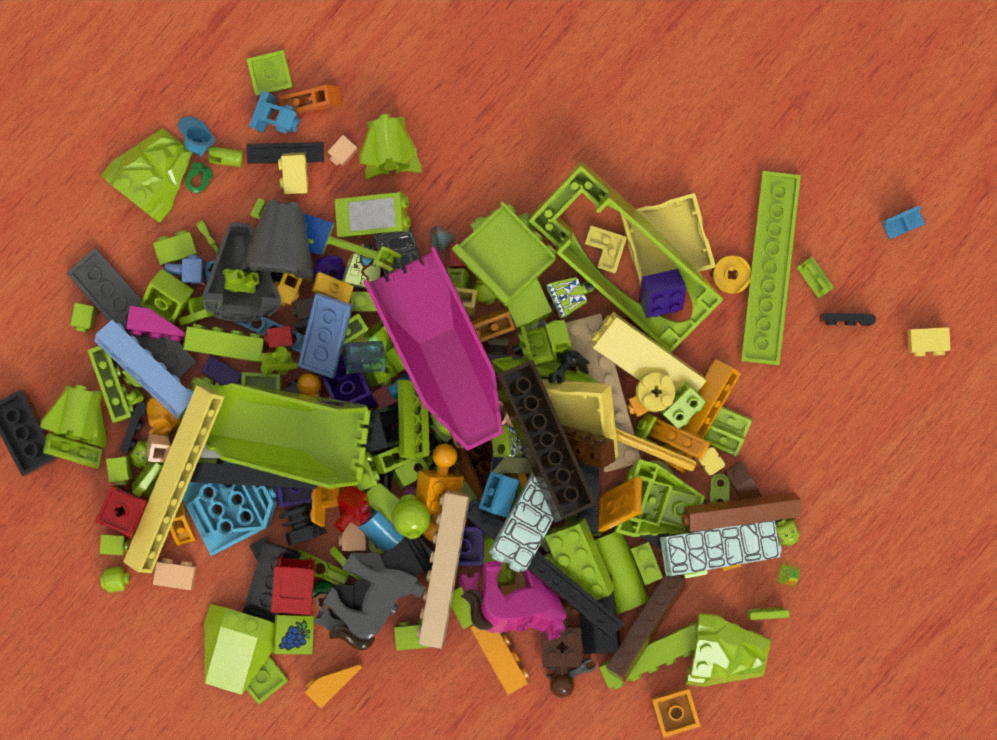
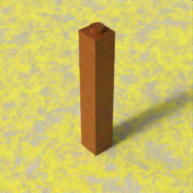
[682,492,801,532]

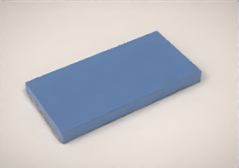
[298,293,353,378]

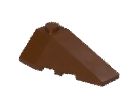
[447,438,493,501]

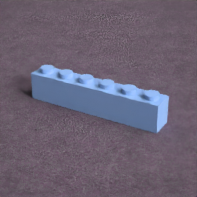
[94,320,193,419]

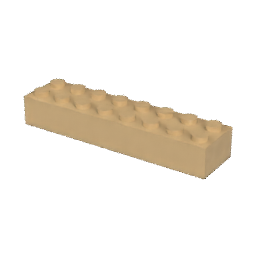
[565,314,641,473]

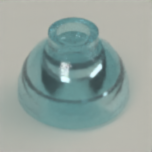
[430,226,454,252]

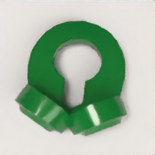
[185,162,213,193]

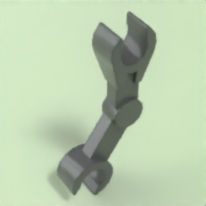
[546,658,596,679]

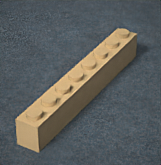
[417,490,471,649]

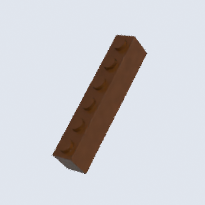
[606,574,686,683]

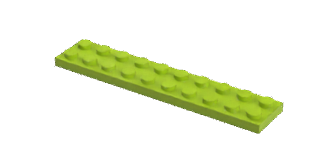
[741,171,801,366]

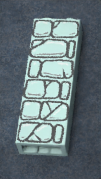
[489,471,553,572]
[660,521,781,576]

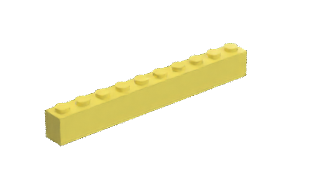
[123,385,225,573]

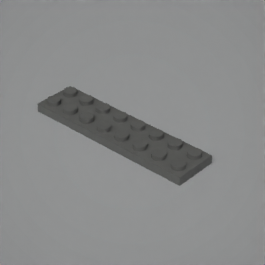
[67,248,197,378]

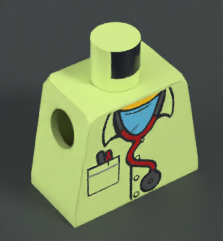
[342,244,380,290]

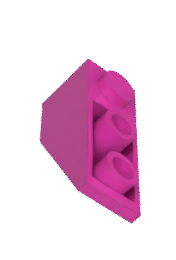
[126,306,185,342]

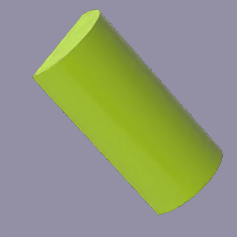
[594,531,650,614]

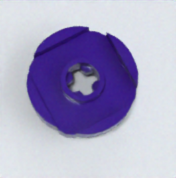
[313,256,346,285]

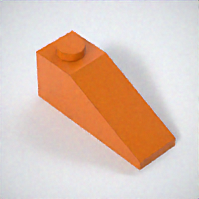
[279,85,342,113]

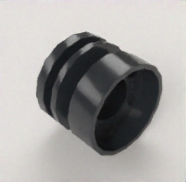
[279,503,327,546]

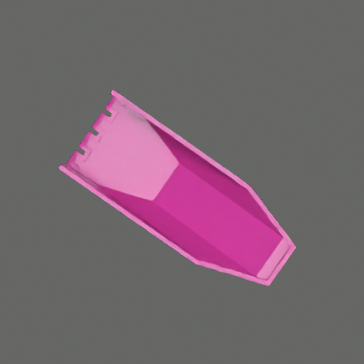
[363,247,503,451]

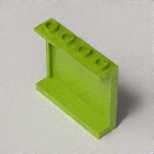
[452,201,556,307]

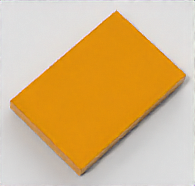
[597,476,642,532]

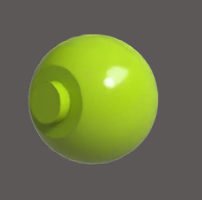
[392,494,431,539]

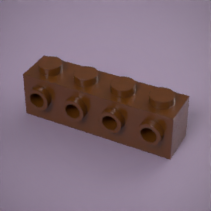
[561,424,616,468]

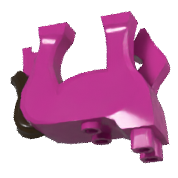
[458,561,566,640]

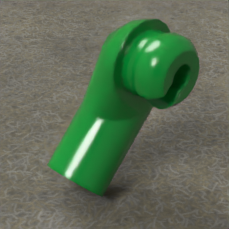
[313,580,334,598]

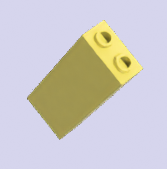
[590,312,706,394]

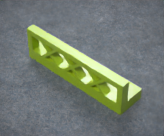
[398,380,429,459]

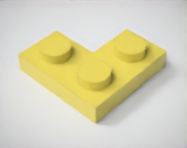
[585,226,627,274]

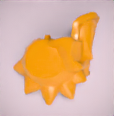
[146,396,182,436]

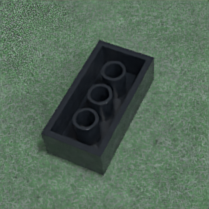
[0,390,60,476]

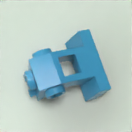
[249,91,301,134]

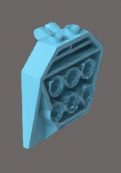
[182,461,278,556]

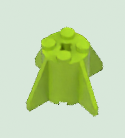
[359,114,422,180]
[40,385,107,448]

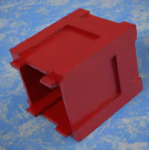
[94,485,149,537]
[271,555,316,615]

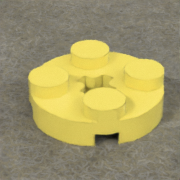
[636,372,675,412]

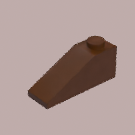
[724,461,762,499]

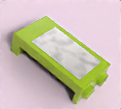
[335,192,411,239]

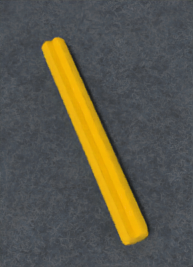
[616,428,696,471]

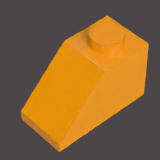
[170,501,196,546]

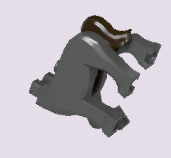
[313,553,425,651]

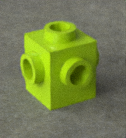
[362,357,397,387]

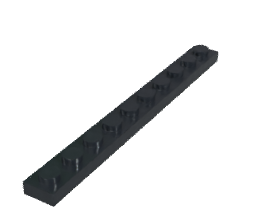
[467,498,624,639]

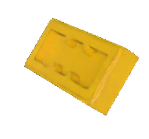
[312,272,353,303]

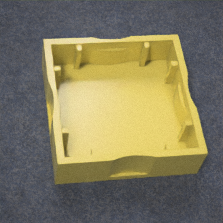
[620,193,716,287]
[542,379,618,459]

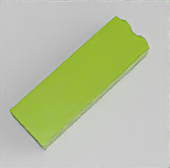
[470,209,553,331]

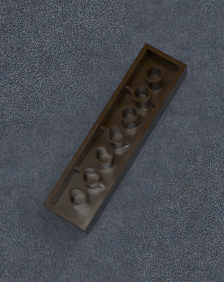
[496,360,596,522]

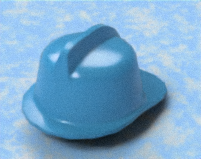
[178,117,216,157]

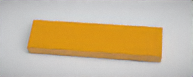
[648,418,710,460]

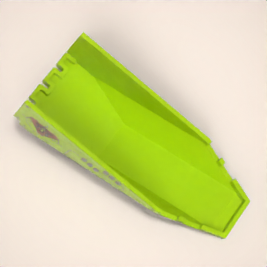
[182,383,371,489]

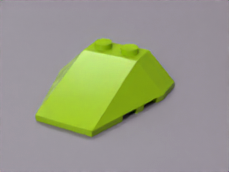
[615,458,705,537]
[204,604,275,695]

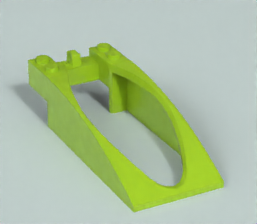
[528,160,723,352]

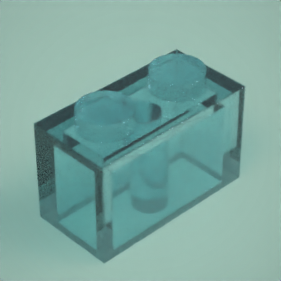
[343,341,387,374]

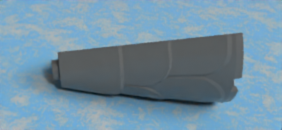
[203,222,281,322]

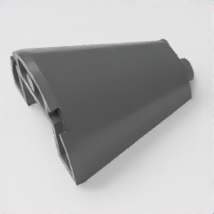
[238,200,315,279]

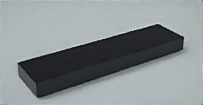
[247,142,324,164]

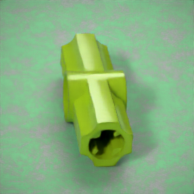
[298,549,350,584]

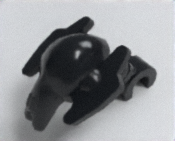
[548,350,590,384]

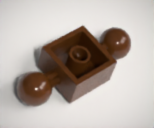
[542,596,582,698]

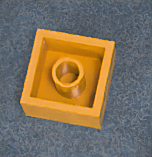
[651,687,700,738]

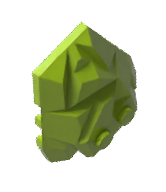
[100,128,193,223]
[685,612,771,687]

